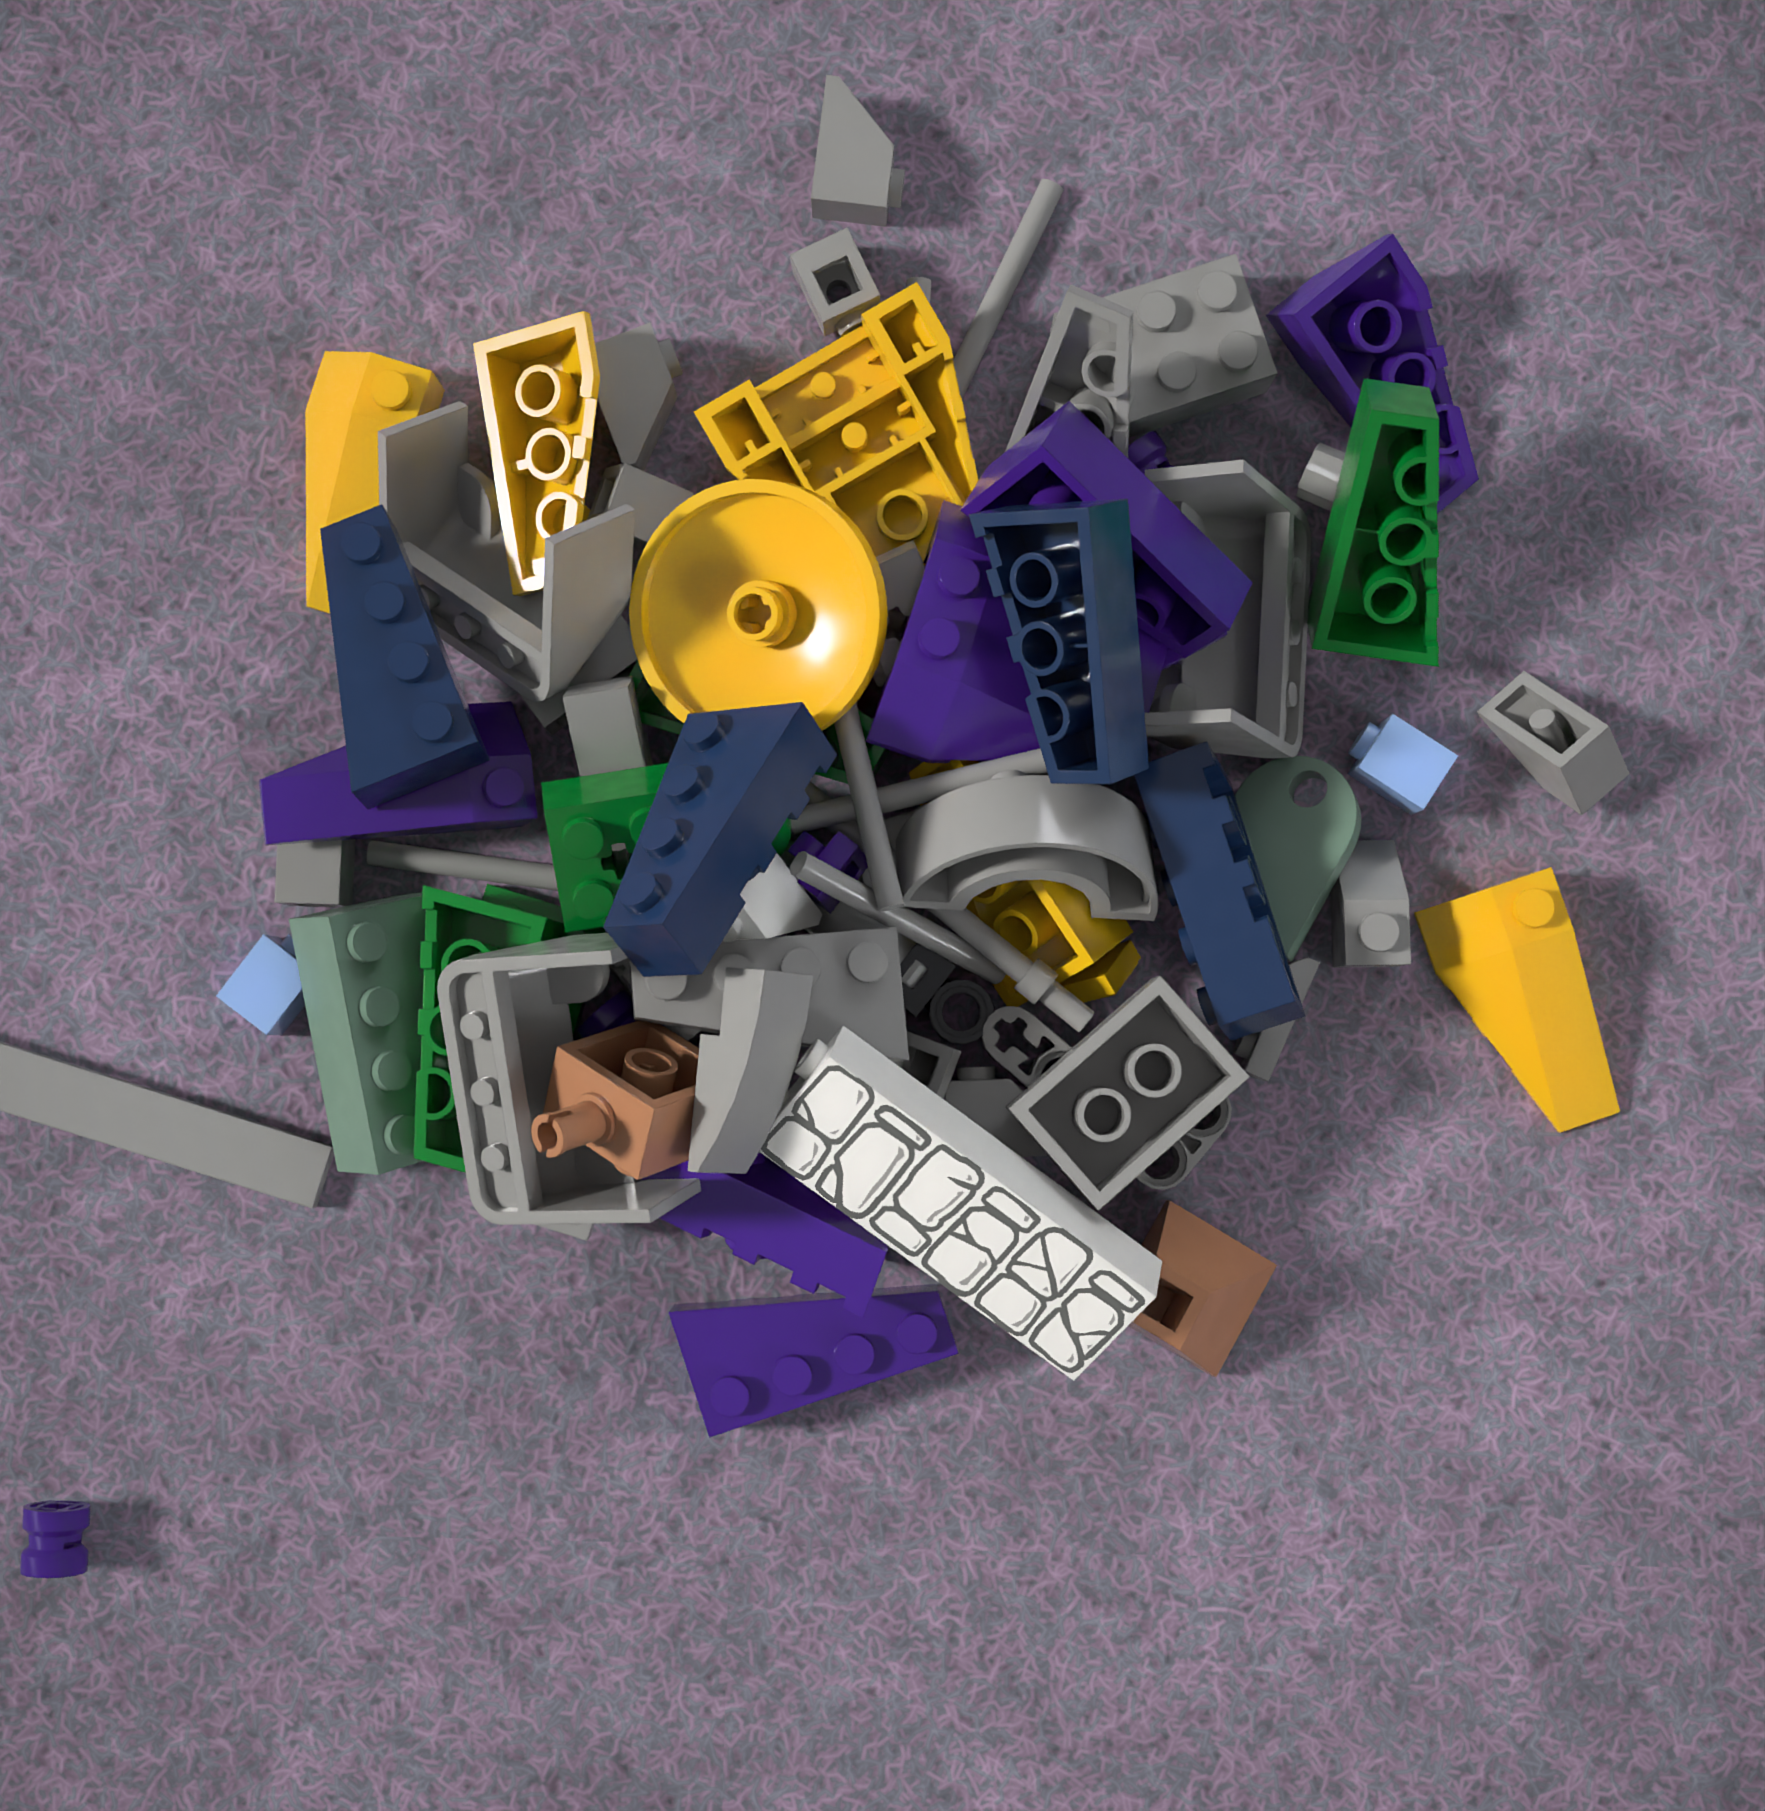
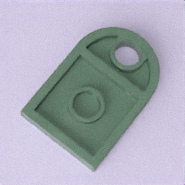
[1235,756,1361,962]

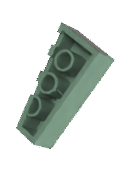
[289,892,426,1175]

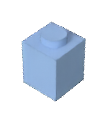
[1348,714,1458,815]
[216,933,305,1036]

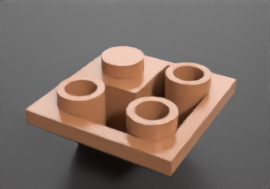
[1128,1200,1277,1377]

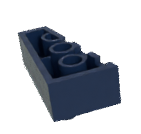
[969,499,1149,784]
[320,504,490,810]
[603,702,837,977]
[1135,741,1306,1041]

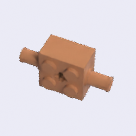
[531,1021,699,1180]

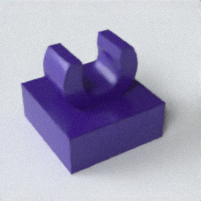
[788,831,868,914]

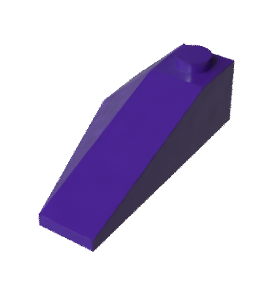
[1266,233,1479,514]
[259,701,537,846]

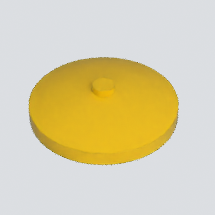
[629,479,888,731]

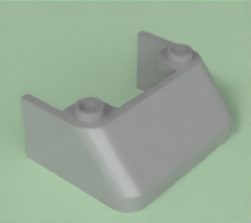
[378,401,635,702]
[1145,460,1311,759]
[437,933,701,1225]

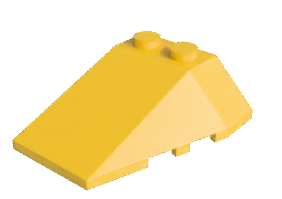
[694,282,979,565]

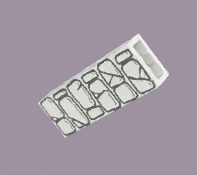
[759,1026,1162,1381]

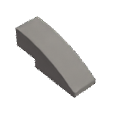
[563,676,653,851]
[688,967,813,1174]

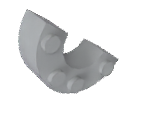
[896,770,1158,921]

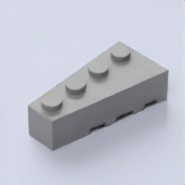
[629,927,909,1062]

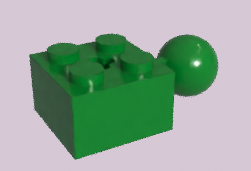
[541,763,791,933]

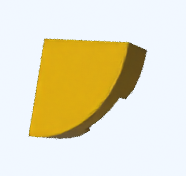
[1059,940,1141,1003]

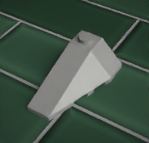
[1005,285,1133,458]

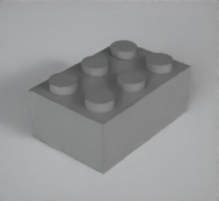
[1049,254,1277,438]
[1005,976,1249,1211]

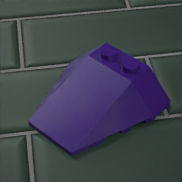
[865,500,1168,763]

